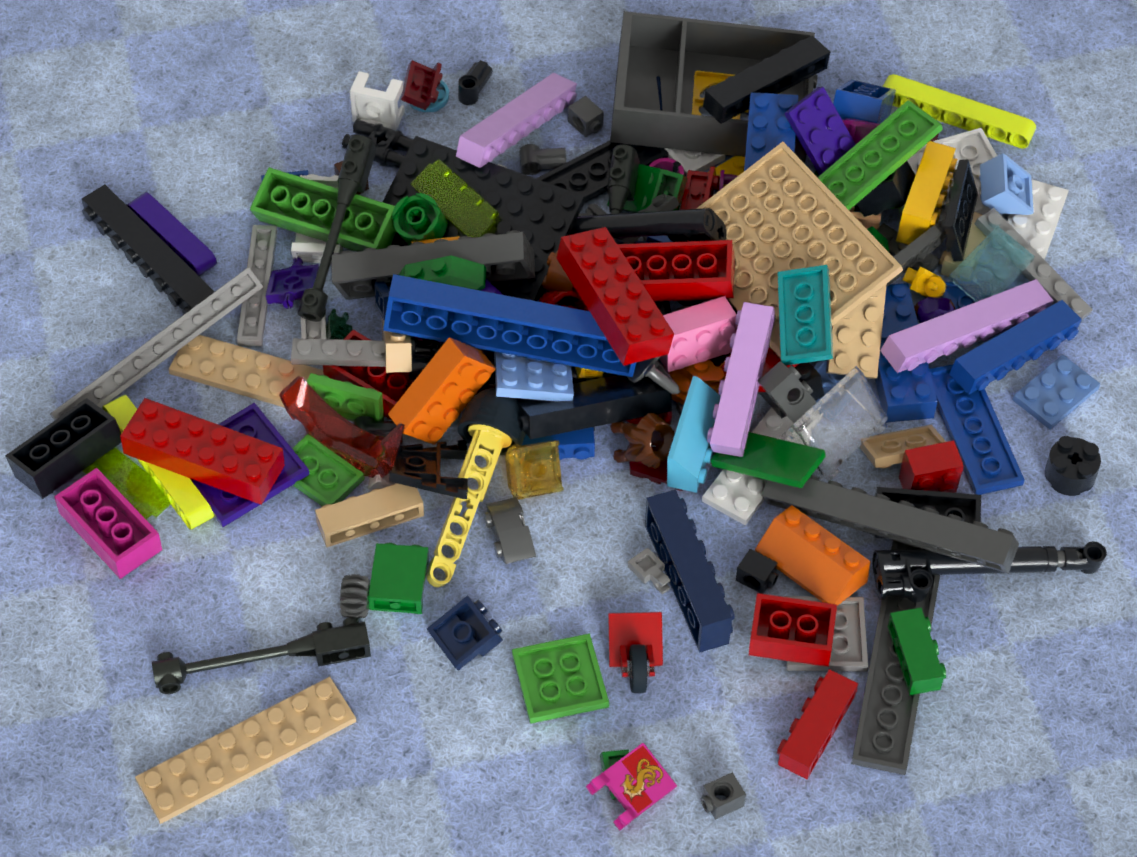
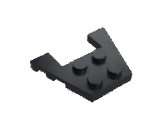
[389,440,468,499]

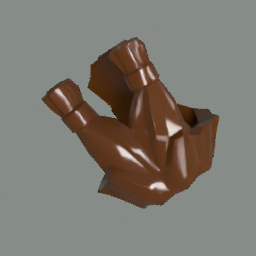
[610,413,675,469]

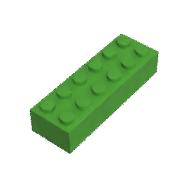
[249,167,397,252]

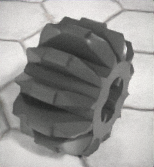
[340,574,370,619]

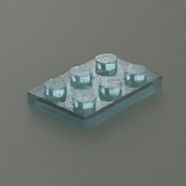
[949,226,1035,302]

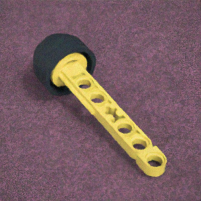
[426,388,526,588]

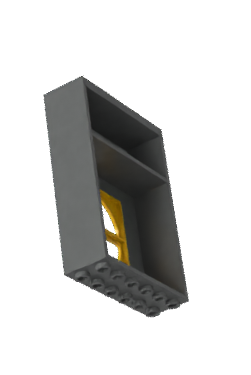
[610,11,818,164]

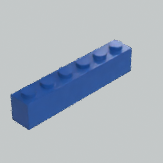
[949,300,1082,394]

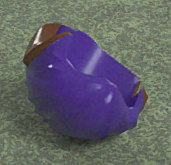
[914,297,956,323]

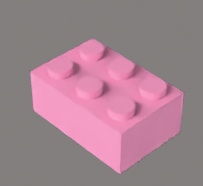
[659,296,737,372]

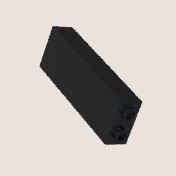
[517,375,672,439]

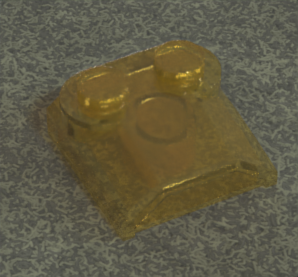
[505,440,564,500]

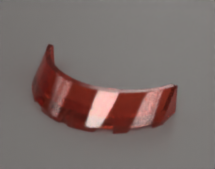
[279,376,405,478]

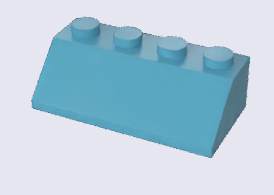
[667,376,721,493]

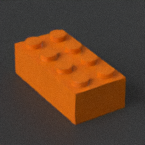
[388,337,496,445]

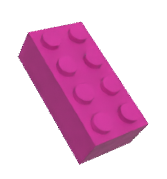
[54,468,162,579]

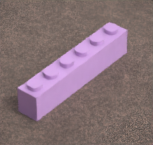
[707,302,776,457]

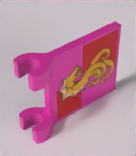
[585,743,677,831]

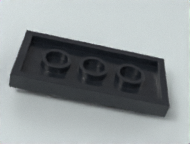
[941,159,978,262]

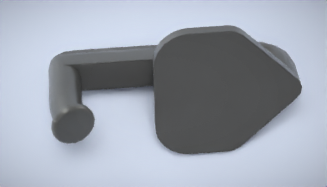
[627,357,680,394]

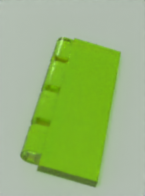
[411,159,499,238]
[83,448,172,520]

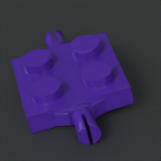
[265,257,319,309]

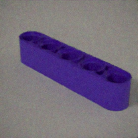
[126,192,217,276]

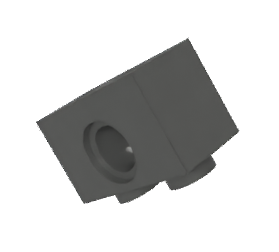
[758,361,817,423]

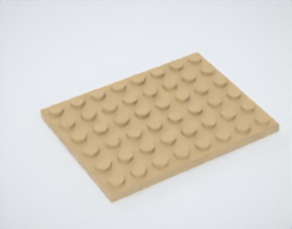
[696,142,903,360]

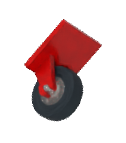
[608,612,663,693]

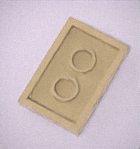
[859,425,946,468]

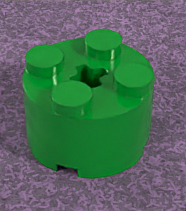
[392,193,448,246]

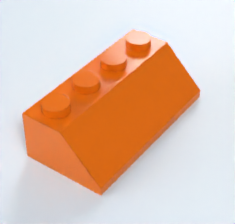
[755,505,871,606]

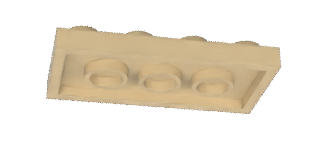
[826,284,887,379]

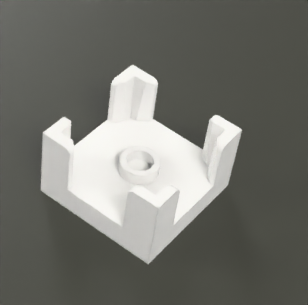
[350,71,405,131]

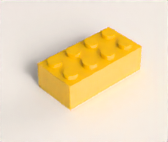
[896,141,958,245]

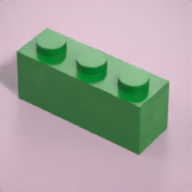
[887,607,946,695]

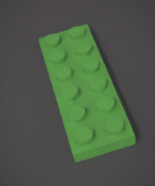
[818,100,943,210]

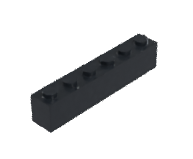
[703,35,831,124]

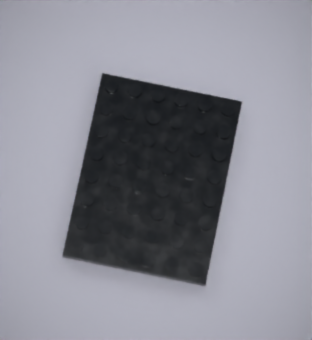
[383,136,586,301]

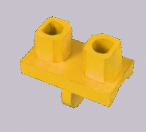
[903,267,946,298]

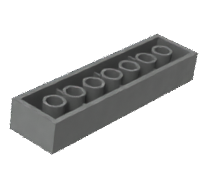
[332,230,535,300]

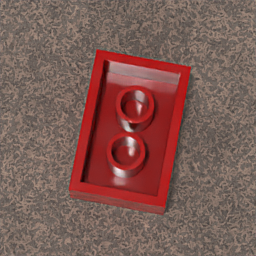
[748,593,837,667]

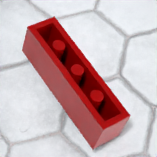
[776,669,858,779]

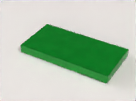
[711,432,826,488]

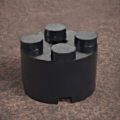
[1045,436,1101,496]

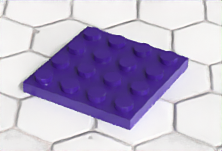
[190,402,310,527]

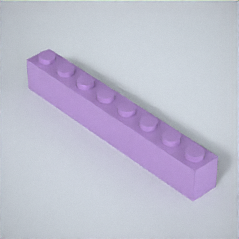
[456,73,577,168]
[880,279,1054,373]

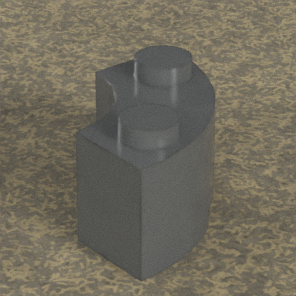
[484,497,536,564]

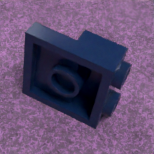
[427,595,503,671]

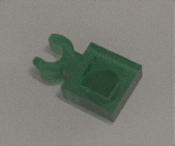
[326,309,353,340]

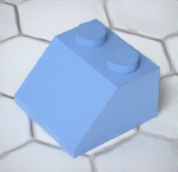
[979,153,1034,215]

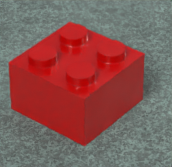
[899,440,964,493]

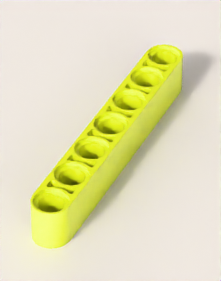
[883,74,1036,149]
[102,395,214,530]

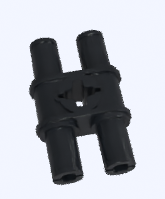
[342,119,414,168]

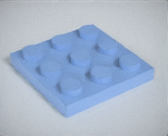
[494,352,574,402]

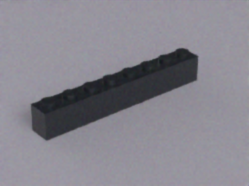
[82,184,215,314]

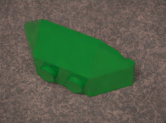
[398,255,486,291]

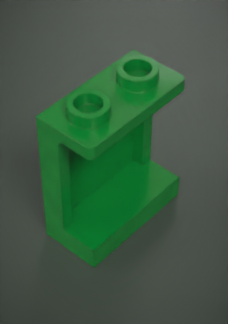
[368,543,429,614]

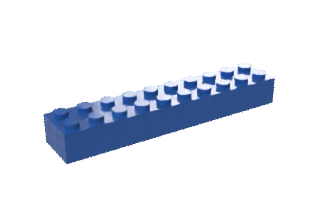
[383,274,637,377]

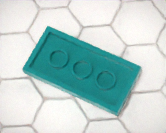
[778,265,834,365]

